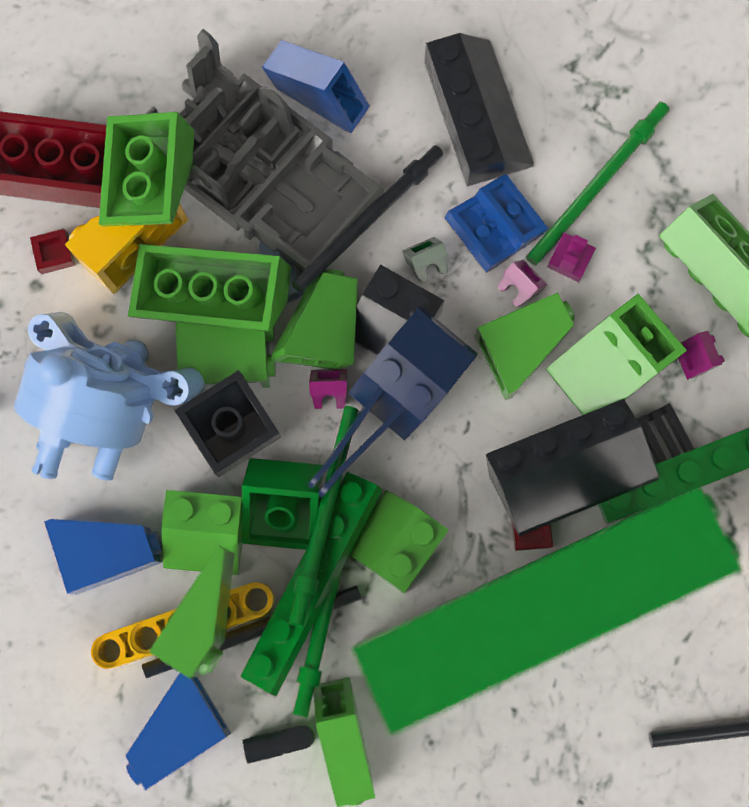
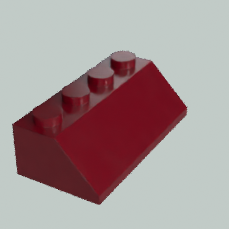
[0,111,107,208]

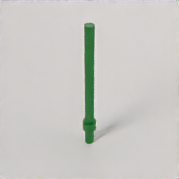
[526,101,670,266]
[289,406,359,627]
[293,568,343,718]

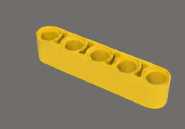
[91,582,276,669]

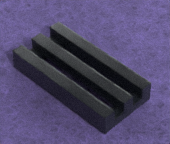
[637,403,695,463]

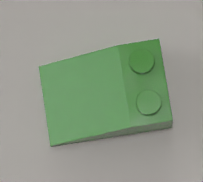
[99,112,195,227]
[149,546,235,679]

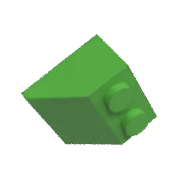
[161,490,242,575]
[350,490,449,594]

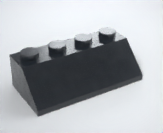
[424,33,534,187]
[485,399,659,536]

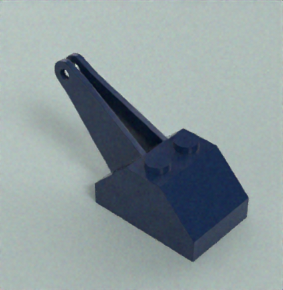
[307,306,478,497]

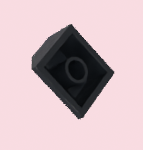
[355,264,444,355]
[174,370,281,477]

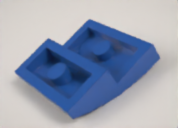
[444,174,548,273]

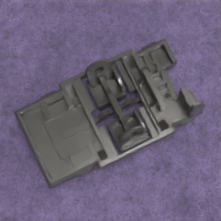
[146,29,384,272]

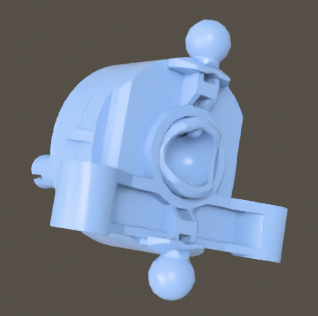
[14,312,204,480]

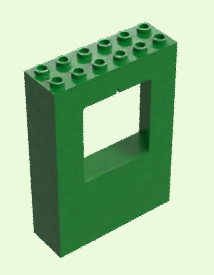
[352,487,743,736]

